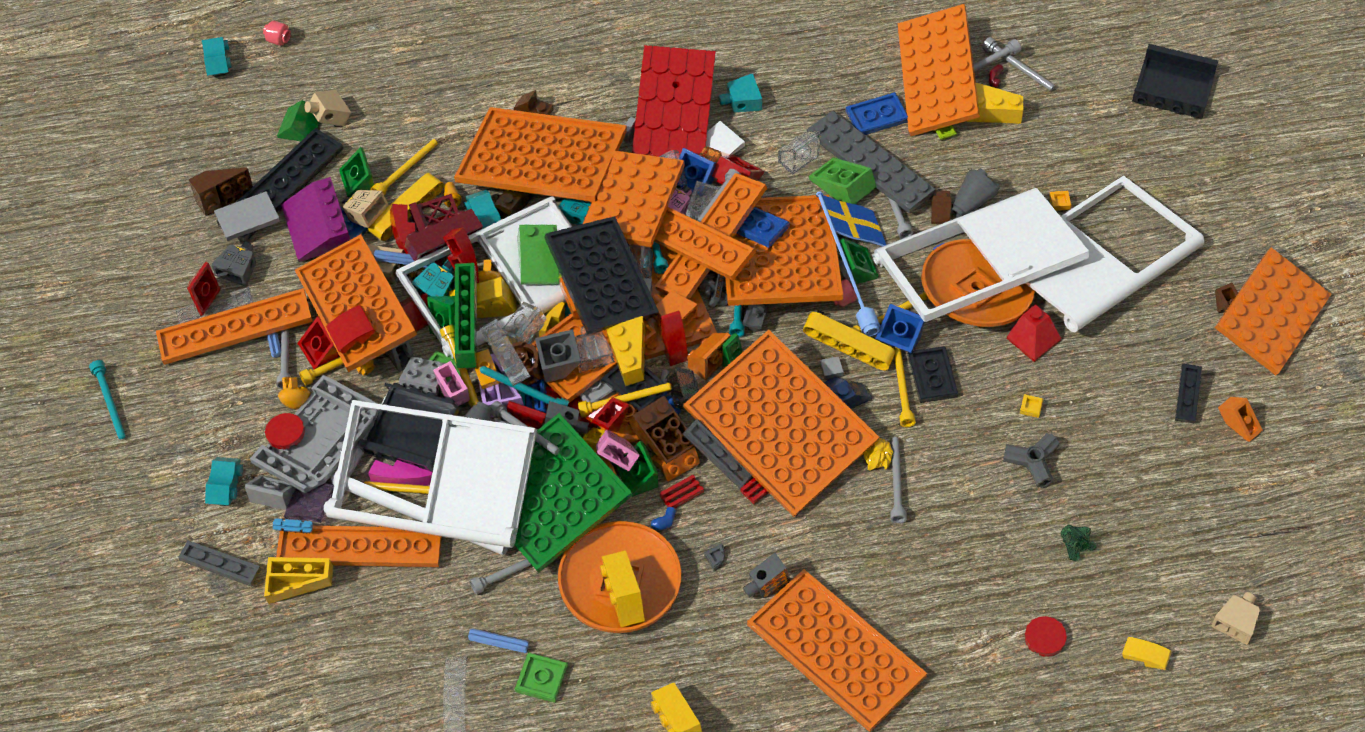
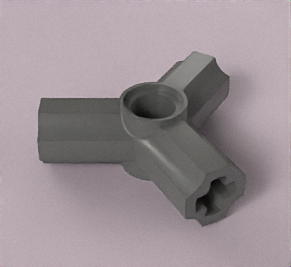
[1003,433,1060,488]

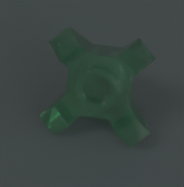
[1060,524,1097,562]

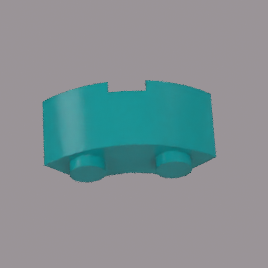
[202,36,232,76]
[464,190,501,229]
[205,457,243,505]

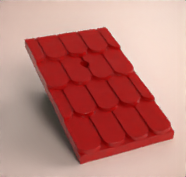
[632,45,716,159]

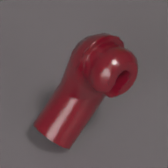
[988,64,1004,88]

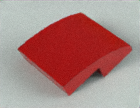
[326,305,376,354]

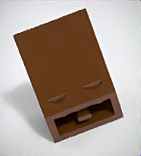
[189,167,253,216]
[628,396,694,464]

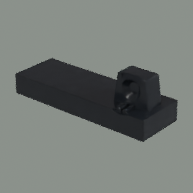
[1175,363,1202,424]

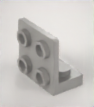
[399,357,446,397]

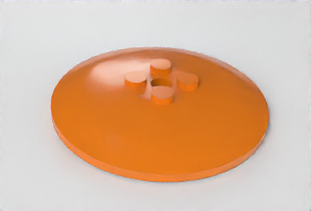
[921,239,1035,327]
[558,521,681,633]

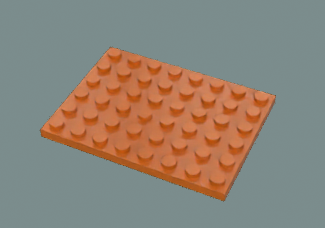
[454,107,627,202]
[725,195,843,306]
[683,330,880,517]

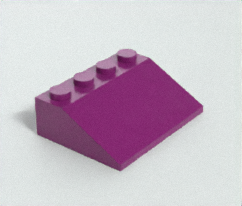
[282,177,351,262]

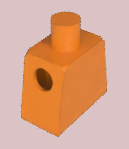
[652,292,698,327]

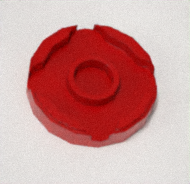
[265,413,305,449]
[1024,616,1067,657]

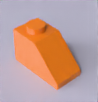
[1218,397,1263,442]

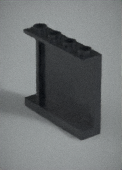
[1132,44,1219,119]
[357,383,460,472]

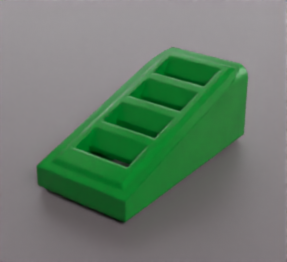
[723,333,743,368]

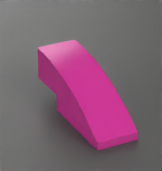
[368,460,433,486]

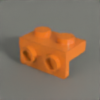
[651,447,700,481]

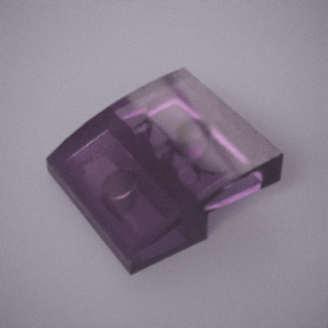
[284,483,334,523]

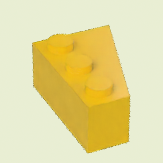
[967,83,1023,124]
[449,277,517,318]
[606,316,646,386]
[600,550,645,627]
[264,557,333,604]
[650,682,702,732]

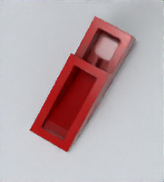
[390,204,415,254]
[443,227,479,283]
[661,311,688,366]

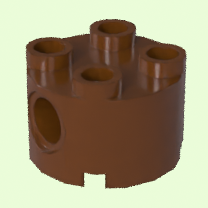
[501,341,544,386]

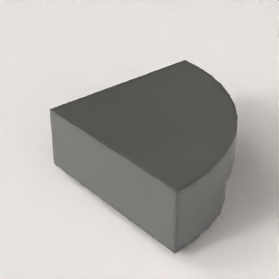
[704,544,724,571]

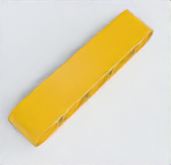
[368,173,444,241]
[803,312,895,371]

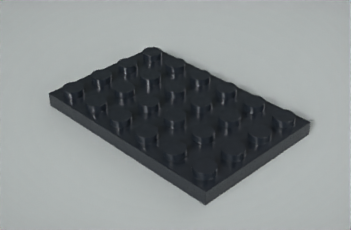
[544,216,659,335]

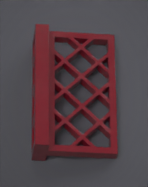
[409,194,476,267]

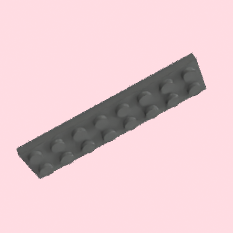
[807,111,936,214]

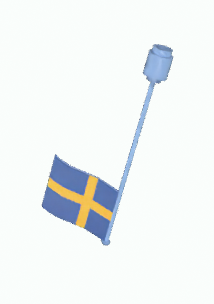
[816,191,886,337]

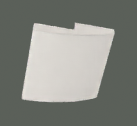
[705,121,745,165]

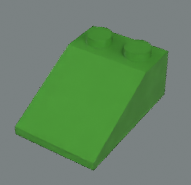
[808,157,877,204]
[517,225,559,285]

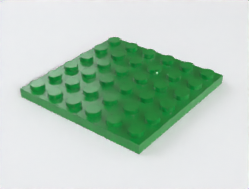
[514,413,633,573]

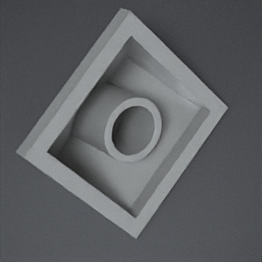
[245,475,297,511]

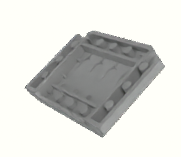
[250,375,377,493]

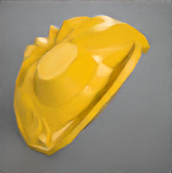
[864,438,893,471]

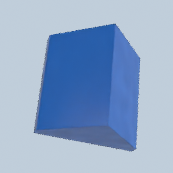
[677,148,716,196]
[875,304,925,353]

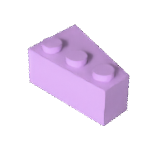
[478,354,524,417]

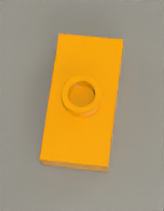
[475,349,501,389]

